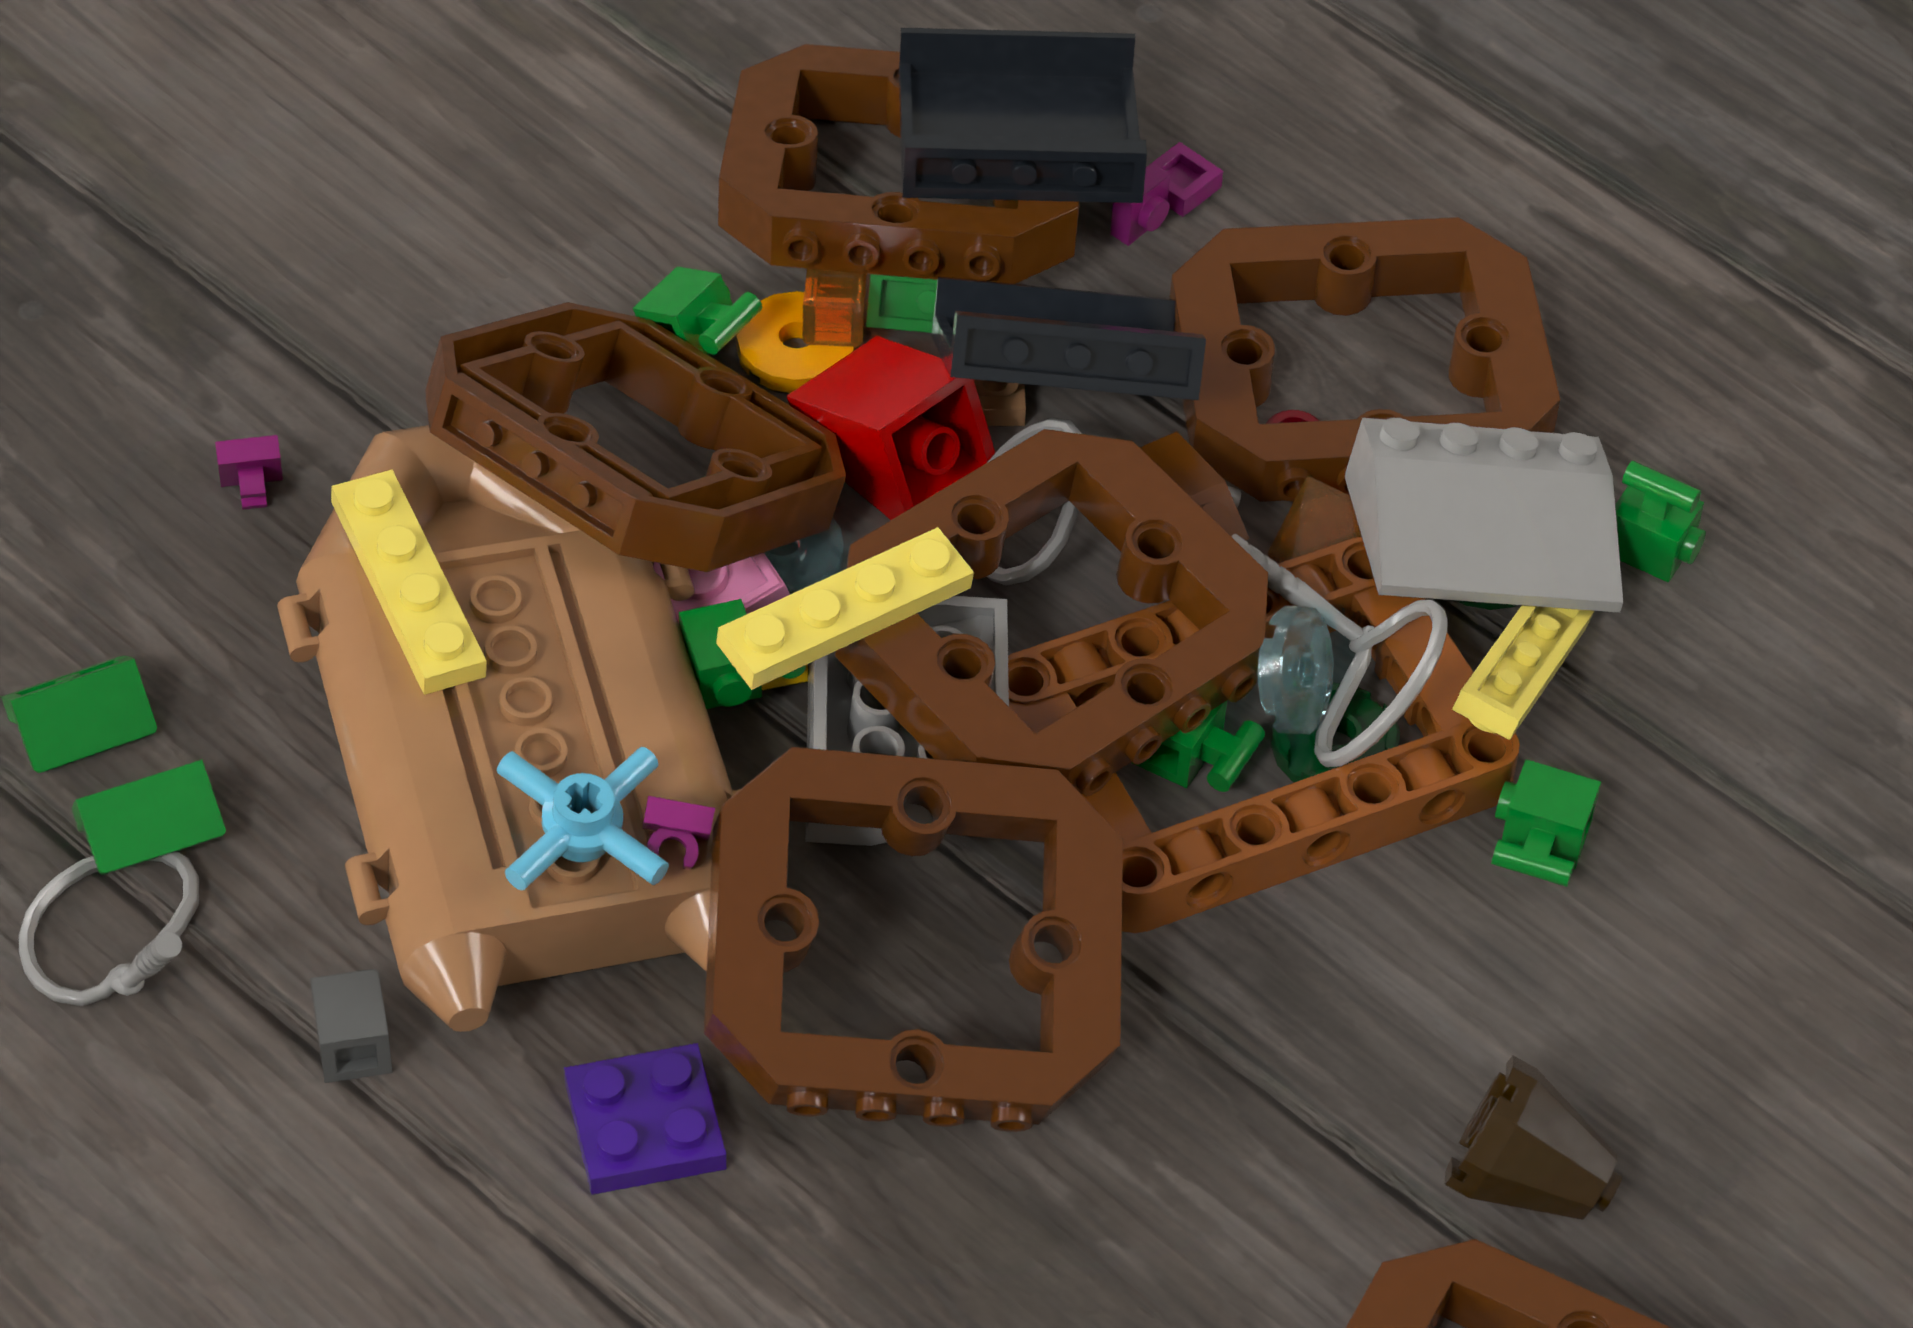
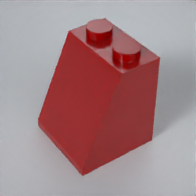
[787,336,996,520]

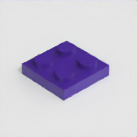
[564,1043,726,1195]

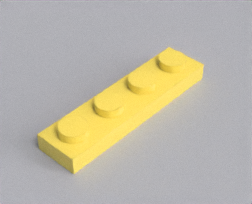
[331,469,487,695]
[716,527,974,690]
[1452,605,1594,740]

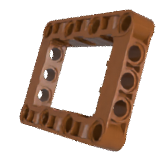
[1008,537,1520,933]

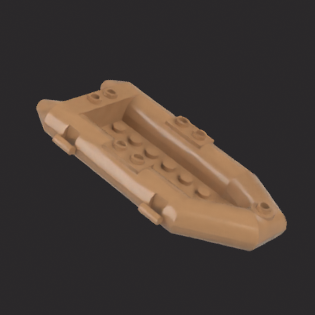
[277,425,740,1032]

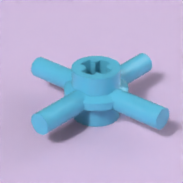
[497,747,669,890]

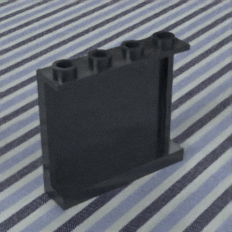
[899,28,1147,203]
[931,277,1206,400]

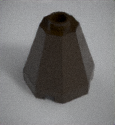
[1445,1055,1622,1220]

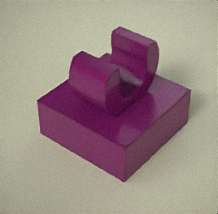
[215,435,283,510]
[642,795,715,870]

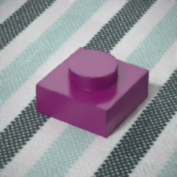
[1147,142,1223,217]
[1111,163,1170,246]

